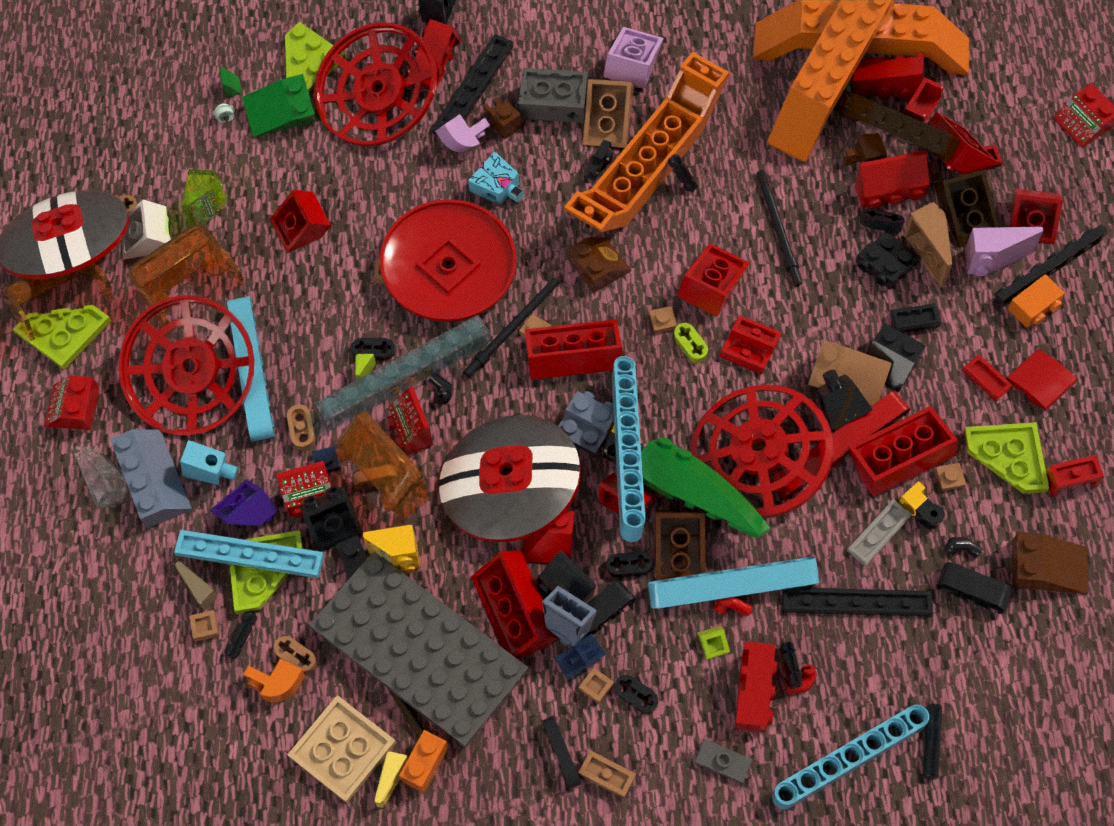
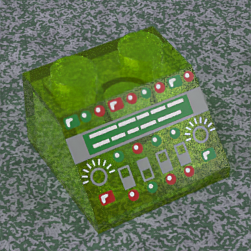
[182,169,226,230]

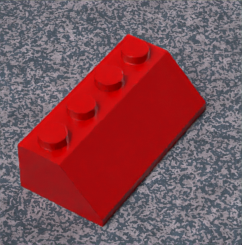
[525,319,623,379]
[848,406,958,497]
[471,550,559,659]

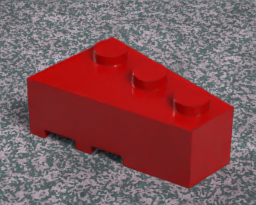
[407,19,461,91]
[851,52,924,100]
[735,641,777,732]

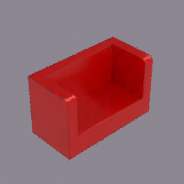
[904,77,944,123]
[1046,455,1104,497]

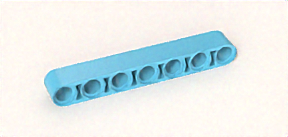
[227,296,276,442]
[648,557,819,608]
[773,705,929,810]

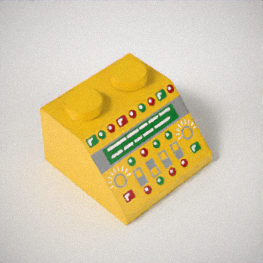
[363,525,420,574]

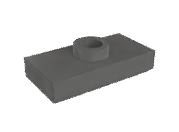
[695,739,753,784]

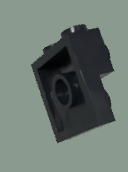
[856,231,921,290]
[299,486,363,552]

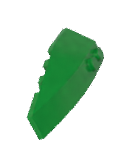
[641,437,771,539]

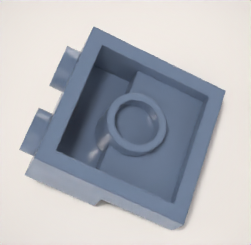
[558,391,614,456]

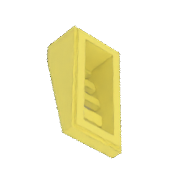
[374,751,408,808]

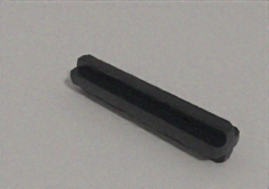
[923,703,942,780]

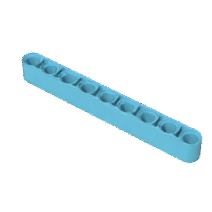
[612,356,645,542]

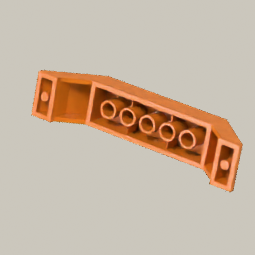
[753,0,969,75]
[766,0,897,163]
[564,52,729,232]

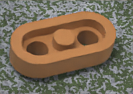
[287,404,316,450]

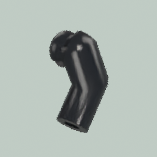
[429,372,452,404]
[945,537,983,558]

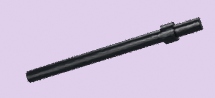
[757,170,802,287]
[463,278,559,378]

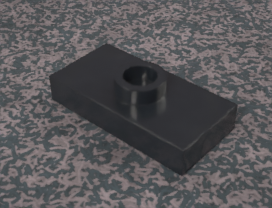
[889,303,941,333]

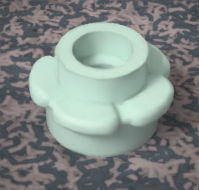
[214,104,235,123]

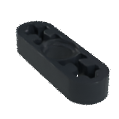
[541,716,581,789]

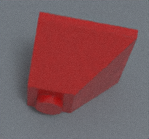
[522,510,575,564]

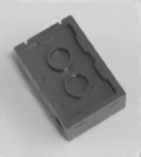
[518,68,588,123]

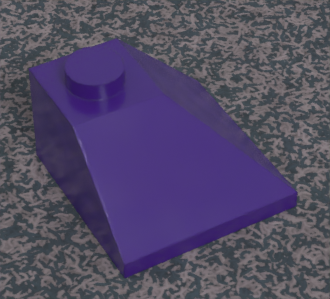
[210,479,278,526]

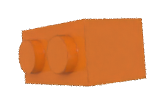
[1008,274,1065,328]
[399,730,449,794]

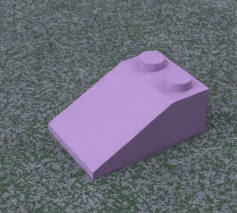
[603,27,663,88]
[965,227,1043,276]

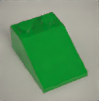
[242,74,316,138]

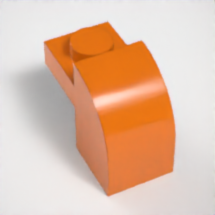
[243,659,306,703]

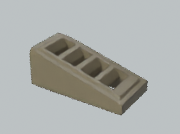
[175,561,218,611]

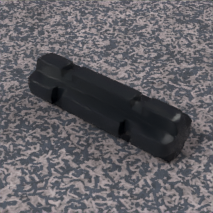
[668,154,698,193]
[224,611,257,658]
[780,641,802,688]

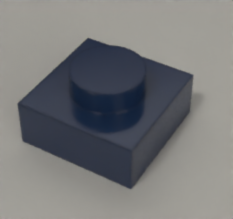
[312,446,341,473]

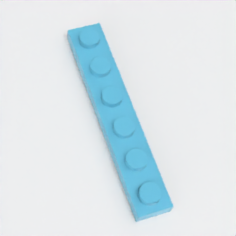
[174,530,324,578]

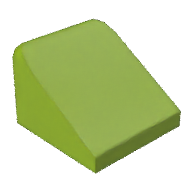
[355,354,376,384]
[697,626,730,660]

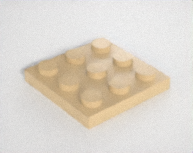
[287,695,396,803]

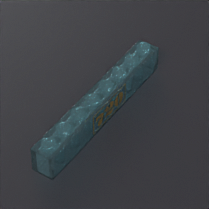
[315,315,491,432]

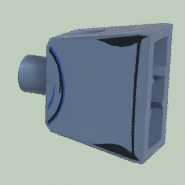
[542,586,597,646]

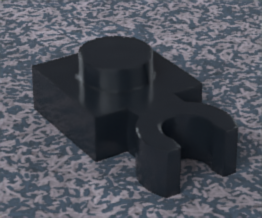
[587,139,614,181]

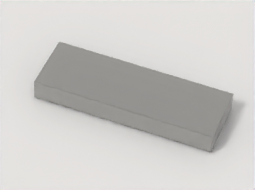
[847,499,912,567]

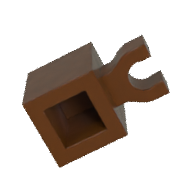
[483,97,522,139]
[843,132,887,166]

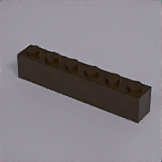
[833,89,960,161]

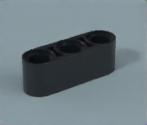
[936,562,1013,614]
[580,580,636,641]

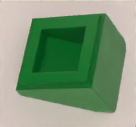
[220,67,241,97]

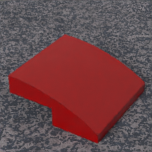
[719,315,782,375]
[1007,349,1077,411]

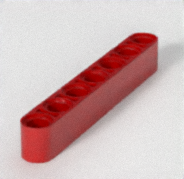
[770,391,911,502]

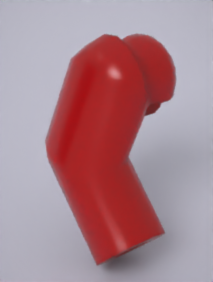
[714,597,753,617]
[784,664,817,695]

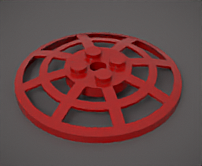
[314,22,437,146]
[118,295,255,436]
[690,385,834,519]

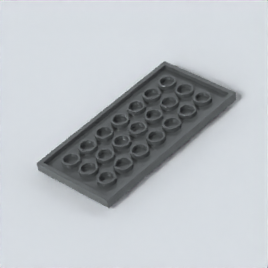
[309,551,529,748]

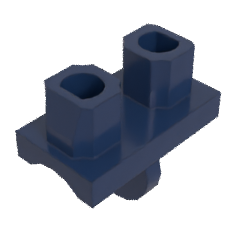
[554,634,606,680]

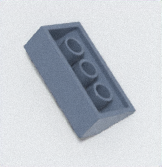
[110,429,192,528]

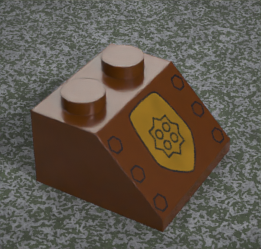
[568,237,631,293]

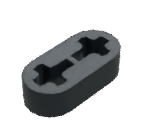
[860,208,905,233]
[351,338,395,361]
[606,551,653,577]
[615,675,658,714]

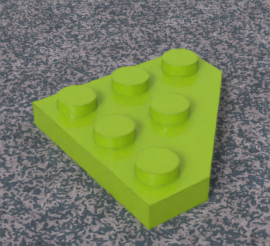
[285,22,346,93]
[12,305,111,370]
[963,422,1049,494]
[230,530,303,614]

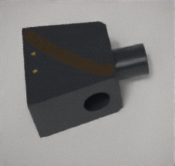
[817,370,873,431]

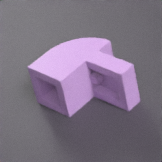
[435,114,490,152]

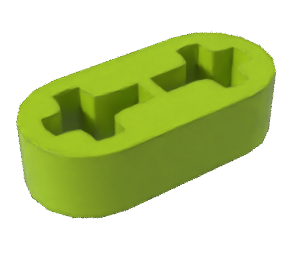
[674,323,708,363]

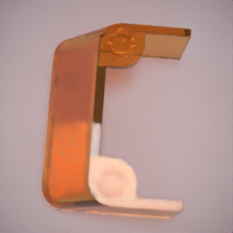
[129,224,244,334]
[2,262,113,341]
[335,410,429,524]

